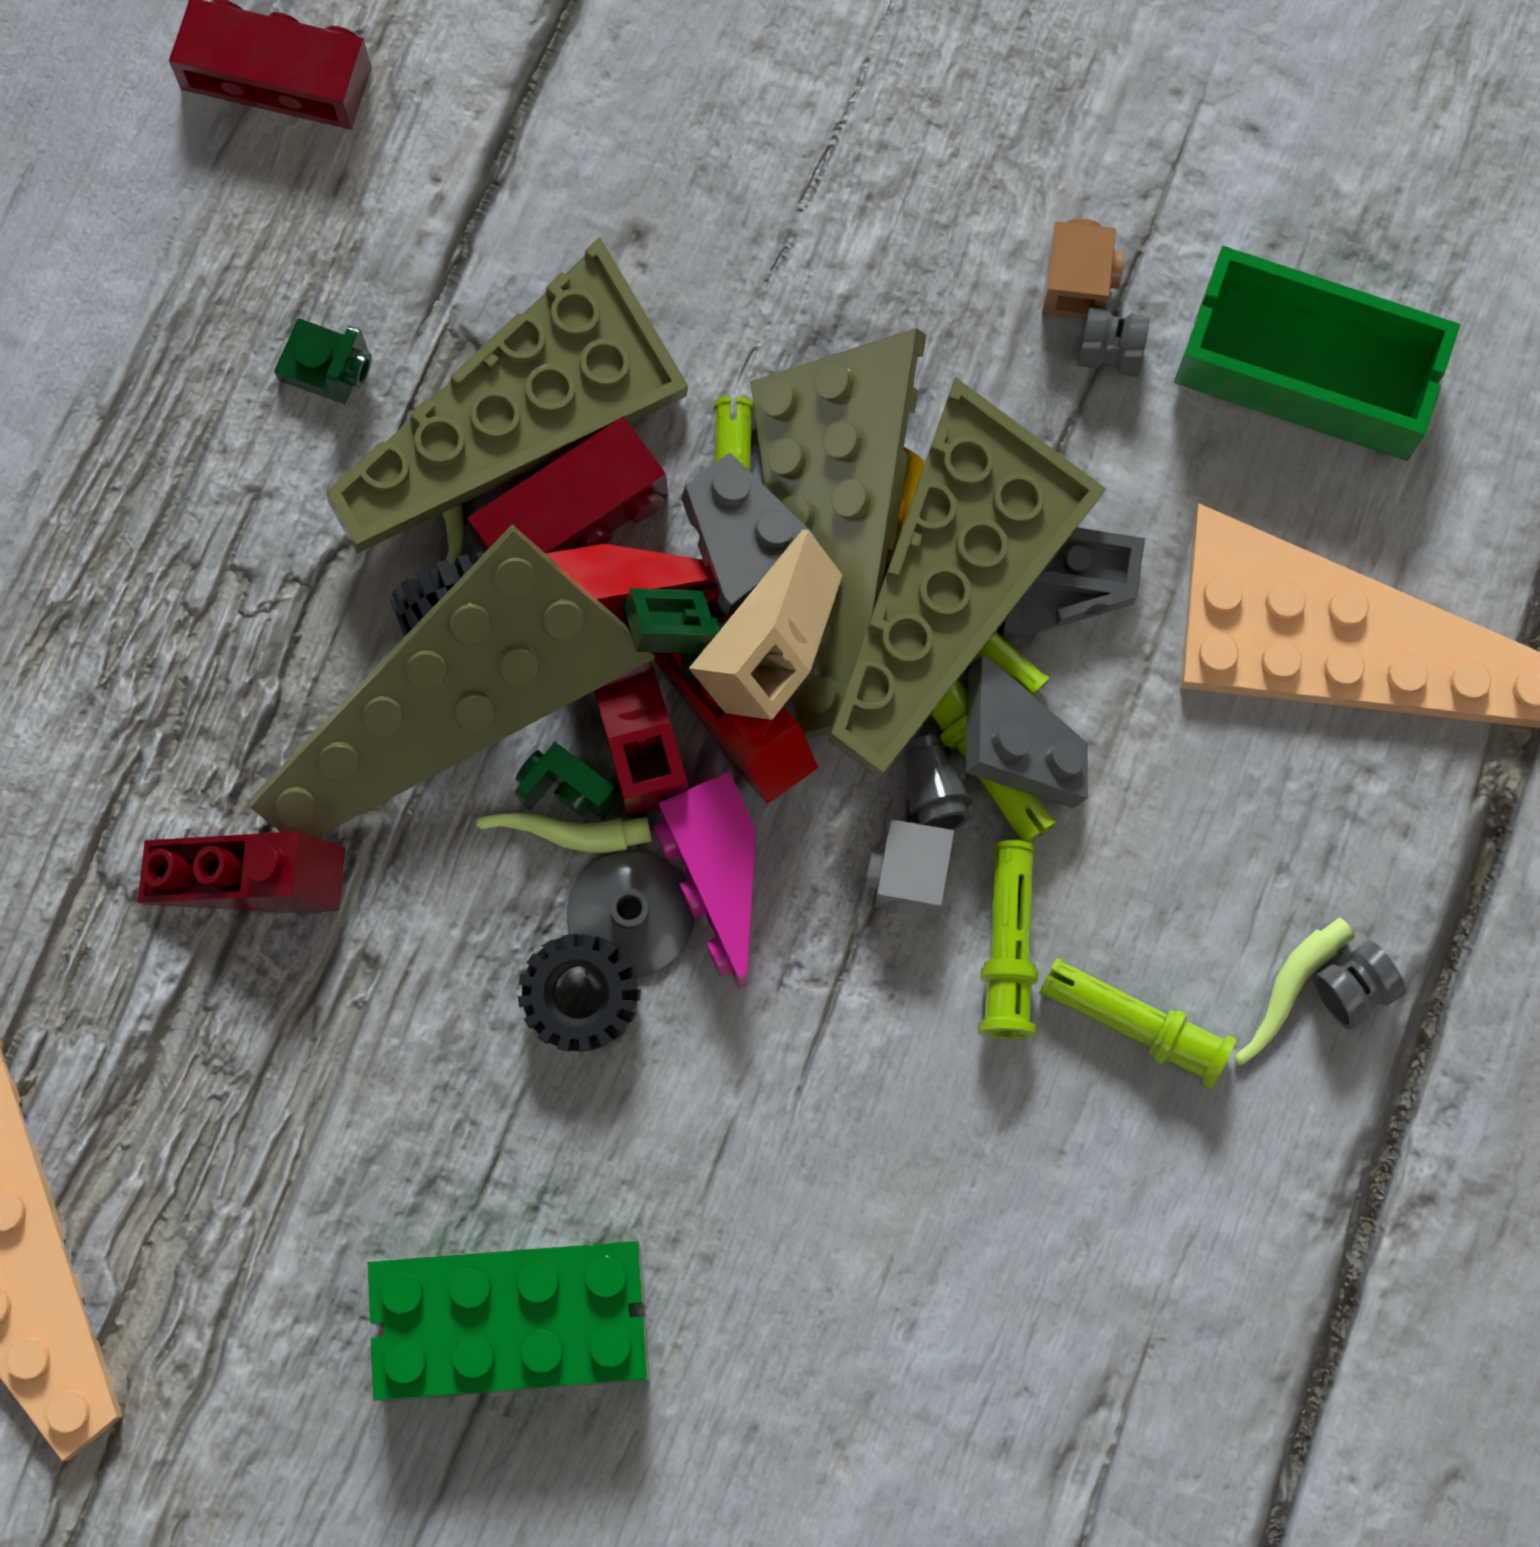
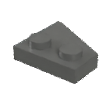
[681,452,817,617]
[1002,527,1145,641]
[966,656,1088,808]

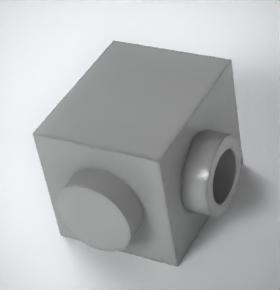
[865,819,954,924]

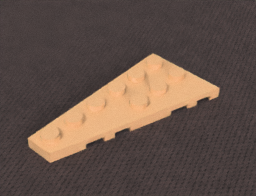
[1180,503,1540,728]
[0,1037,123,1461]

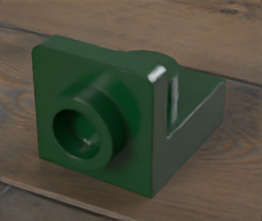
[274,318,372,405]
[624,588,720,679]
[515,741,619,820]

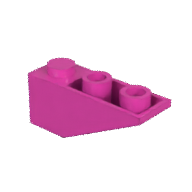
[653,772,756,988]

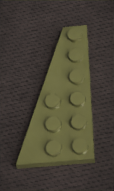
[327,237,689,553]
[750,328,927,739]
[828,377,1106,780]
[250,524,656,838]

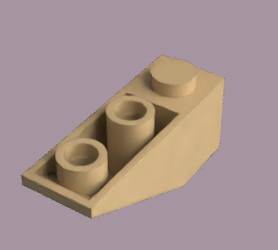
[689,530,842,720]

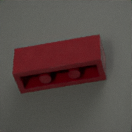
[169,0,372,130]
[467,416,668,554]

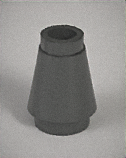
[903,735,972,830]

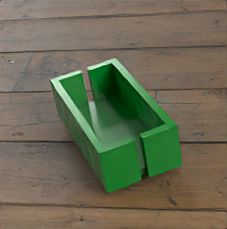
[1173,245,1461,461]
[367,1241,650,1402]

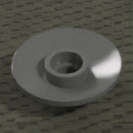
[567,851,695,977]

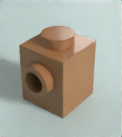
[1041,219,1125,319]

